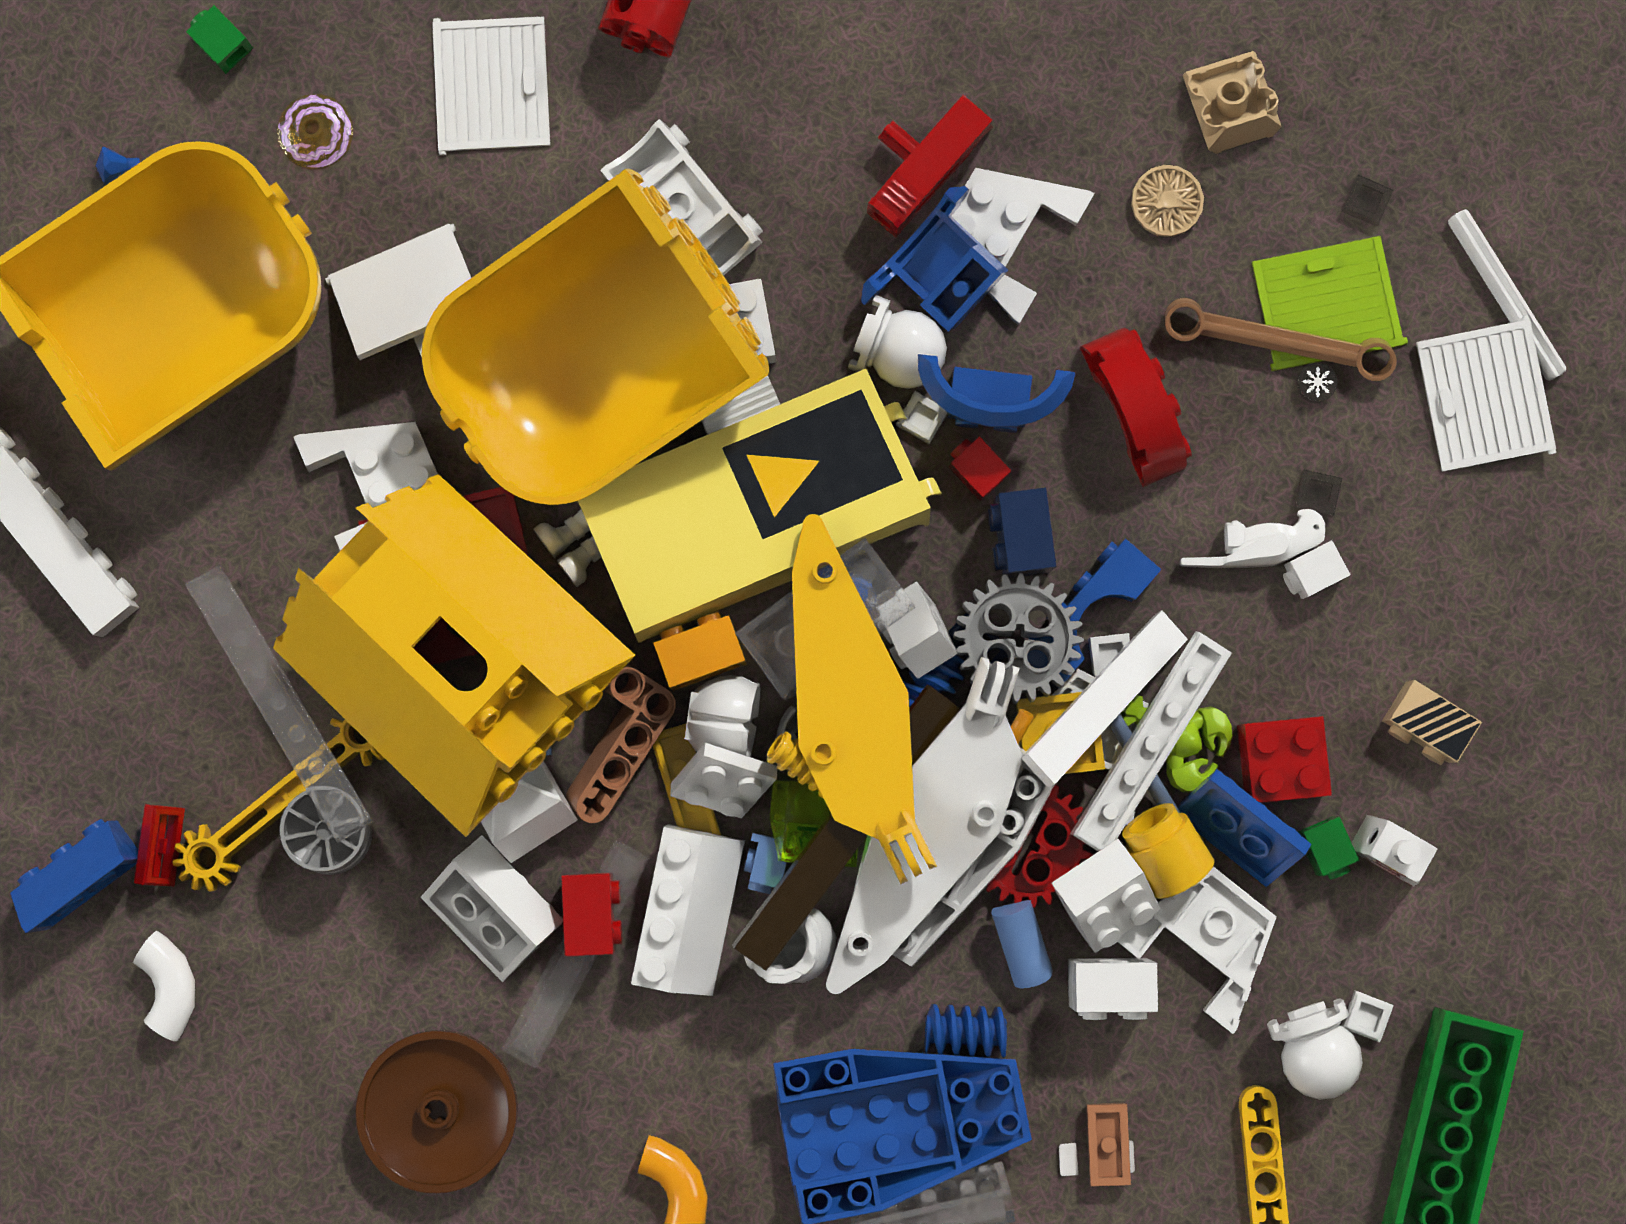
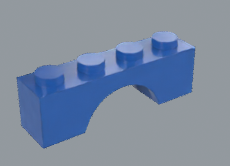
[1027,538,1161,690]

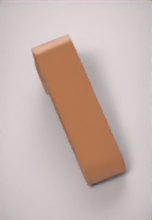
[566,664,676,823]

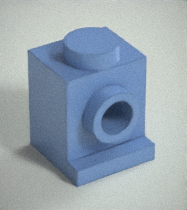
[744,832,787,894]

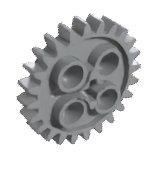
[953,573,1084,704]

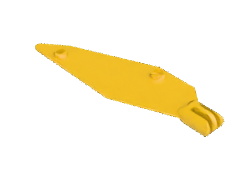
[792,514,937,885]

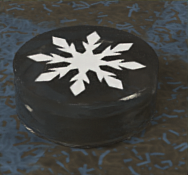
[1296,363,1337,403]

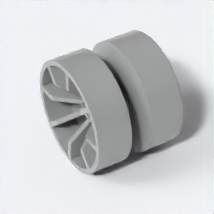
[280,787,372,875]

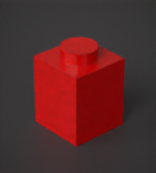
[949,436,1011,501]

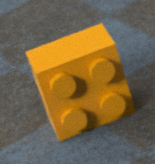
[653,612,747,691]

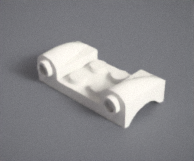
[600,119,763,275]

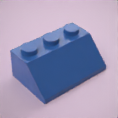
[10,819,138,933]

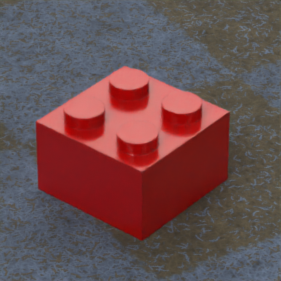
[1237,716,1332,802]

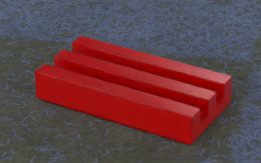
[134,804,185,887]

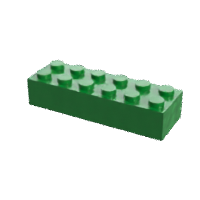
[1382,1007,1524,1224]

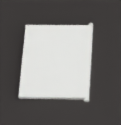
[432,16,550,155]
[325,224,471,360]
[1416,315,1556,472]

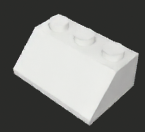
[421,835,563,982]

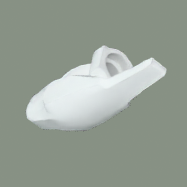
[1180,509,1325,568]

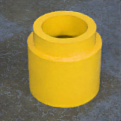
[1122,803,1214,899]

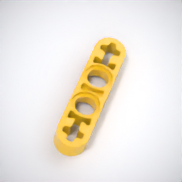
[1239,1085,1289,1224]

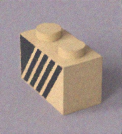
[1382,680,1482,765]

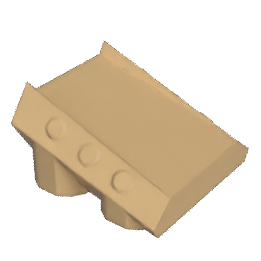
[1183,51,1282,154]

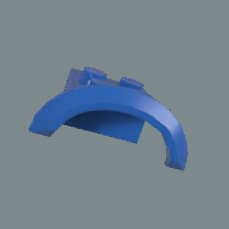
[861,186,1009,332]
[918,354,1075,433]

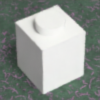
[1283,540,1350,599]

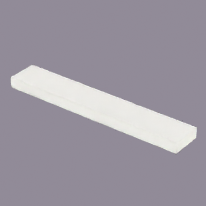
[1021,610,1188,788]
[1070,631,1232,852]

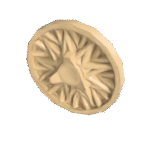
[1131,165,1204,237]

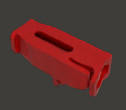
[867,95,993,237]

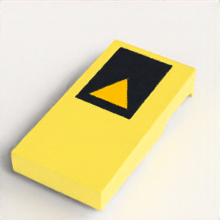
[578,369,942,643]

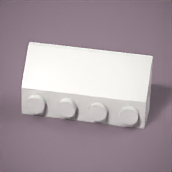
[631,824,745,996]

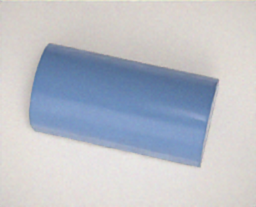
[991,900,1053,988]

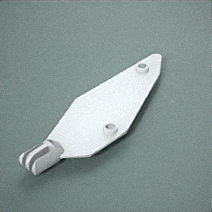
[826,657,1023,994]

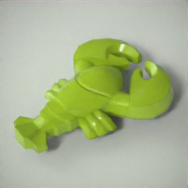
[1121,695,1233,792]

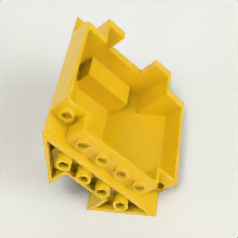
[273,474,636,837]

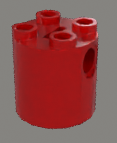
[598,0,692,58]

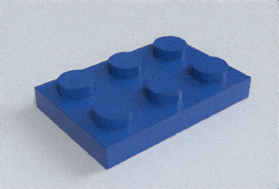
[1177,769,1312,887]

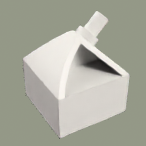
[481,761,578,863]

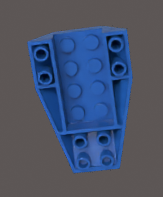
[773,1049,1032,1224]

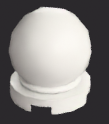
[848,295,947,389]
[744,908,837,984]
[1267,999,1363,1100]

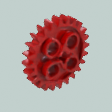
[986,785,1093,908]

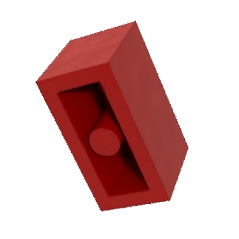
[561,872,623,956]

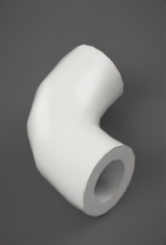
[133,931,195,1041]

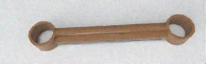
[1164,298,1397,381]

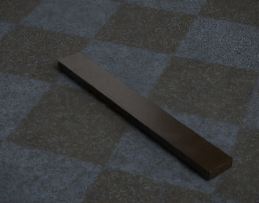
[732,684,961,971]

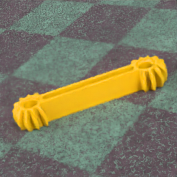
[173,718,385,892]

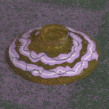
[277,94,353,169]

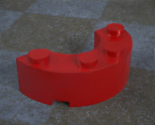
[1079,328,1192,487]

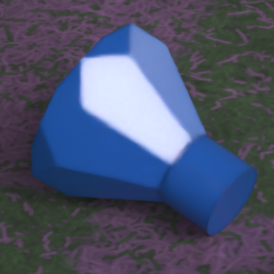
[96,146,140,185]

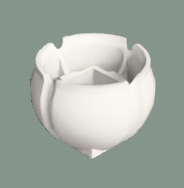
[684,675,760,757]

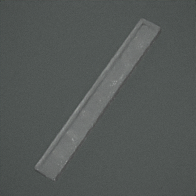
[185,564,373,843]

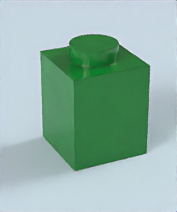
[186,5,253,74]
[1297,816,1359,880]

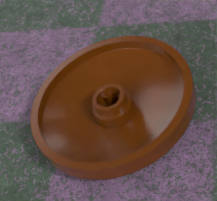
[356,1030,518,1194]

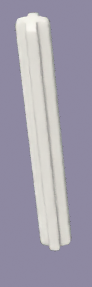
[1448,209,1566,381]

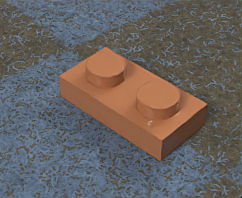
[1086,1103,1131,1186]

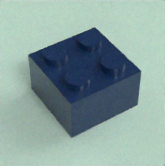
[987,488,1057,578]

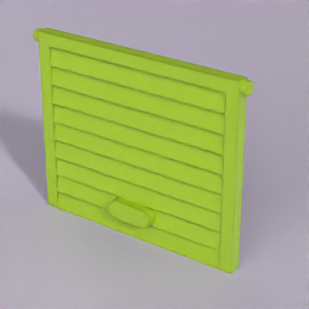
[1252,236,1408,372]

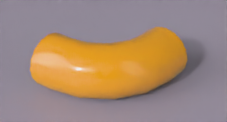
[637,1135,708,1224]

